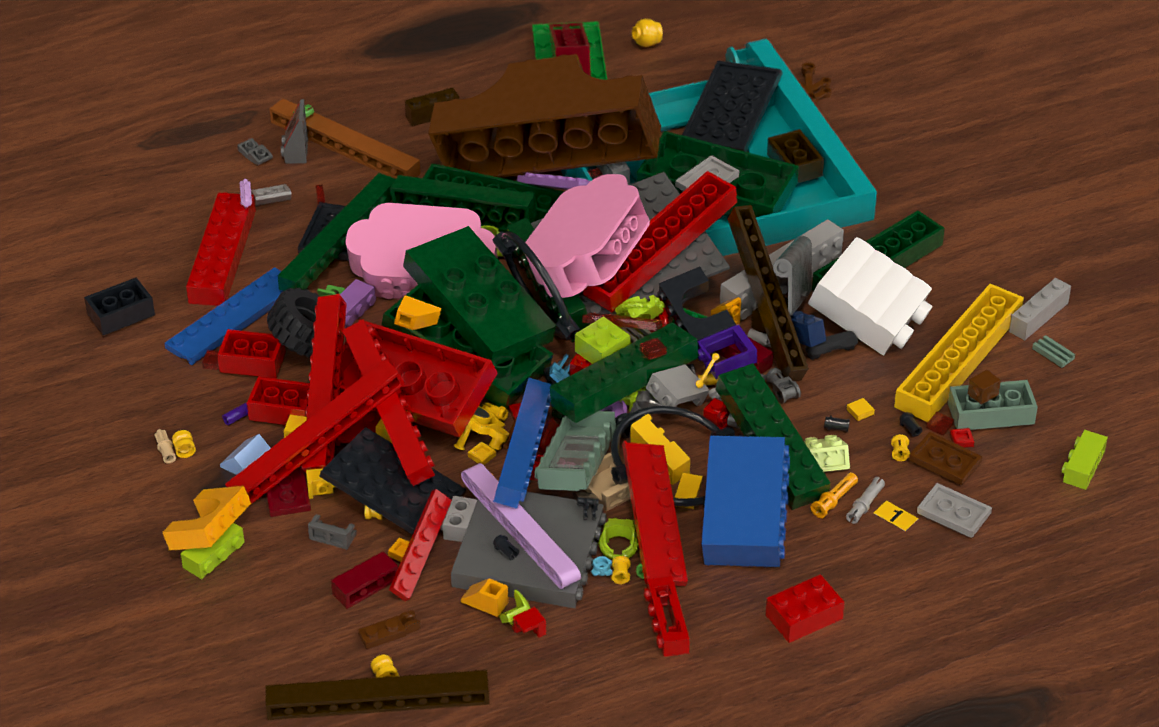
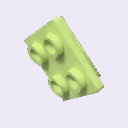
[804,435,850,472]

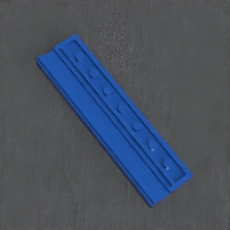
[165,267,283,365]

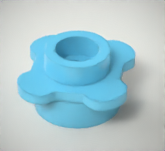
[591,556,612,576]

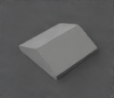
[251,184,291,206]

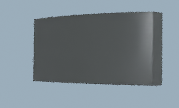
[237,138,273,165]

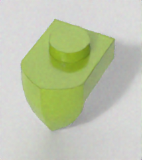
[499,590,530,625]

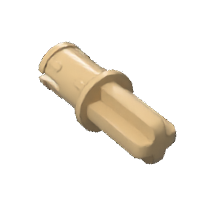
[155,429,176,463]

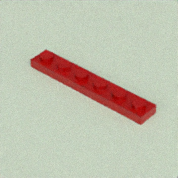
[389,489,452,601]

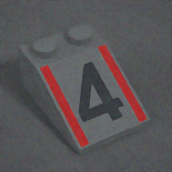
[281,99,308,164]

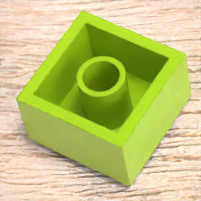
[575,316,630,364]

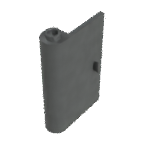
[773,236,812,315]

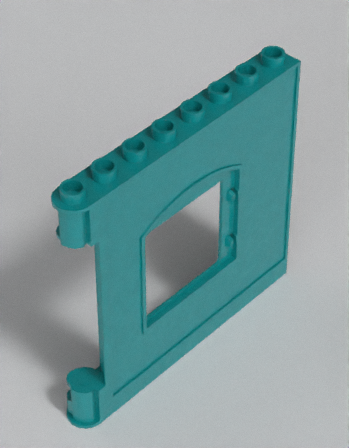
[561,39,877,256]

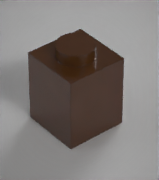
[968,370,1001,404]

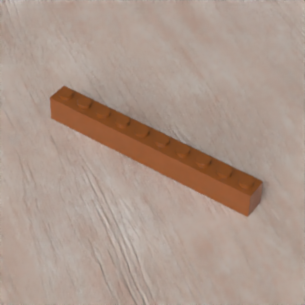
[270,99,421,179]

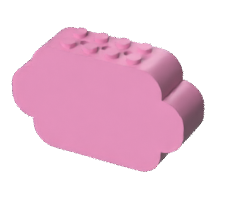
[525,174,650,298]
[346,203,498,299]

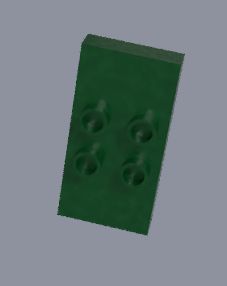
[637,131,799,217]
[403,226,556,366]
[381,283,554,409]

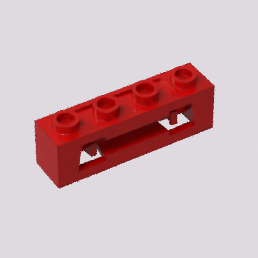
[644,576,690,657]

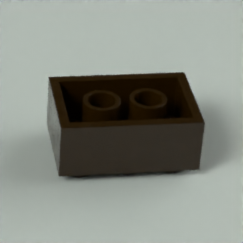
[767,129,824,183]

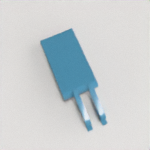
[550,354,571,382]

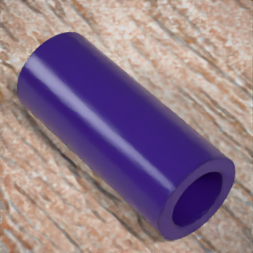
[222,403,248,425]

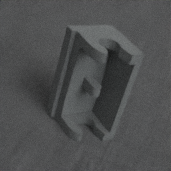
[308,514,357,550]

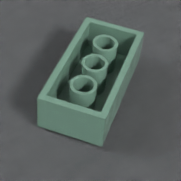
[948,380,1038,430]

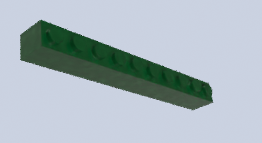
[277,173,395,291]

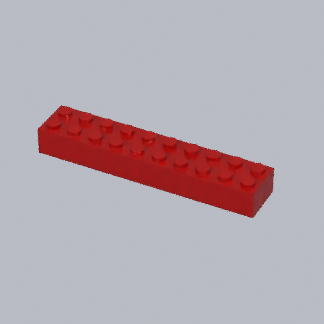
[583,171,737,313]

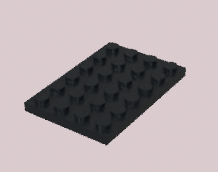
[682,60,782,152]
[319,427,466,535]

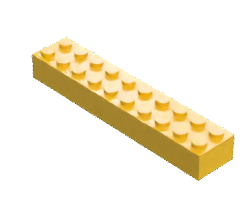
[894,284,1024,423]

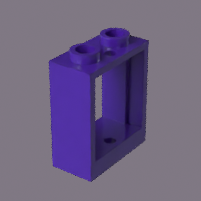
[697,324,757,379]

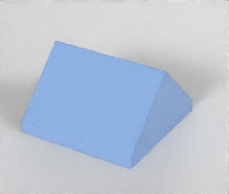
[220,434,271,475]

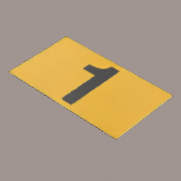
[874,500,919,531]

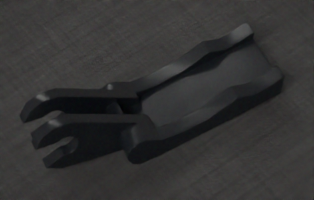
[572,491,599,521]

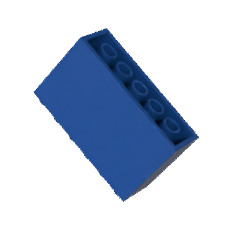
[702,436,790,567]

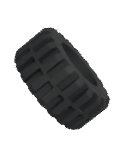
[267,288,320,358]

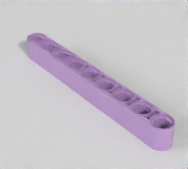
[461,463,581,589]

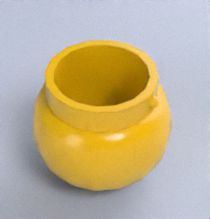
[632,19,663,47]

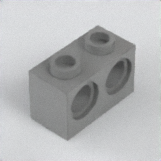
[440,496,478,542]

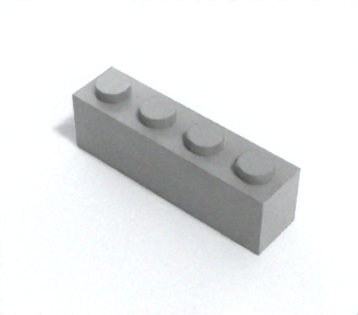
[1009,278,1071,340]

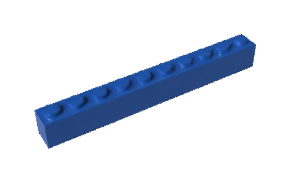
[493,378,551,509]

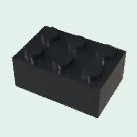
[84,277,155,335]

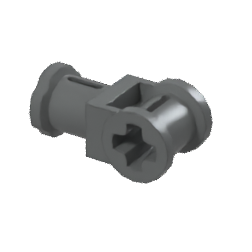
[766,368,801,404]

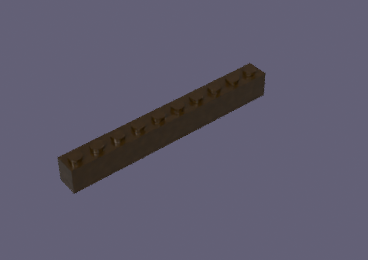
[728,205,809,381]
[266,670,489,720]

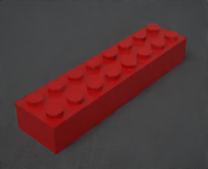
[186,192,256,306]

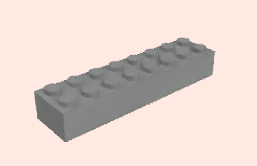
[720,219,844,321]

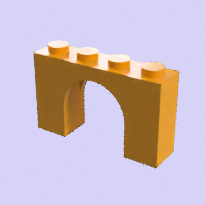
[162,486,251,550]

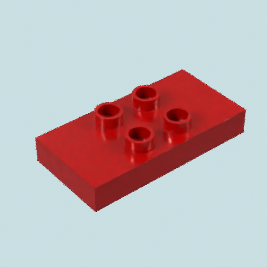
[339,319,498,438]

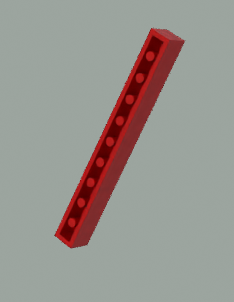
[301,294,347,472]
[342,319,435,486]
[225,359,405,506]

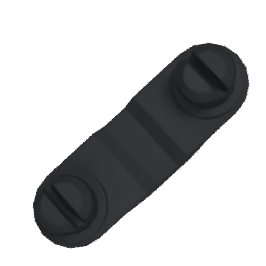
[805,331,858,359]

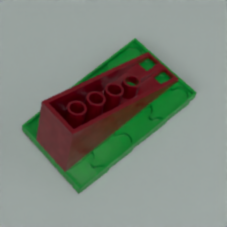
[532,21,607,80]

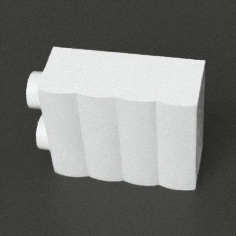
[808,237,933,356]

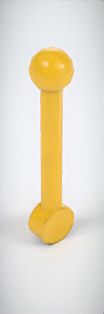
[696,353,719,389]

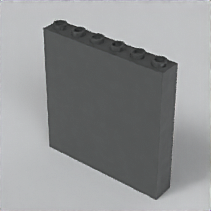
[451,492,607,608]

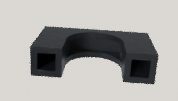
[657,267,736,341]

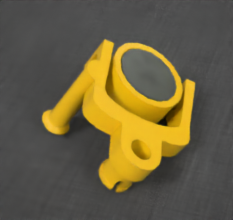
[454,406,509,450]

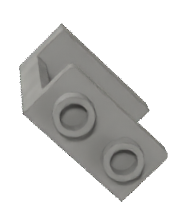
[646,365,710,407]

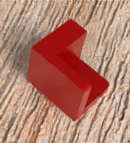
[513,607,546,638]

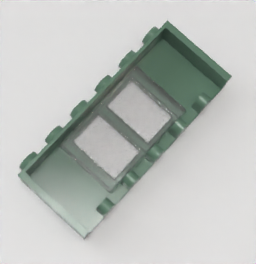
[535,411,616,491]

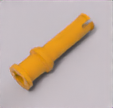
[811,472,858,518]

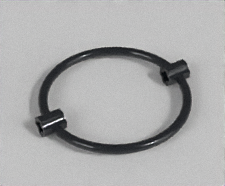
[492,231,581,340]
[611,406,735,507]

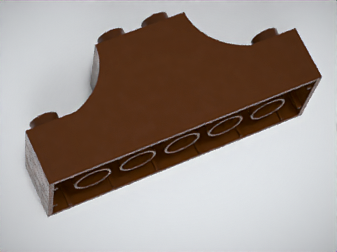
[428,54,661,178]

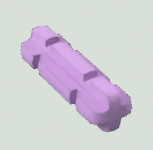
[240,179,252,208]

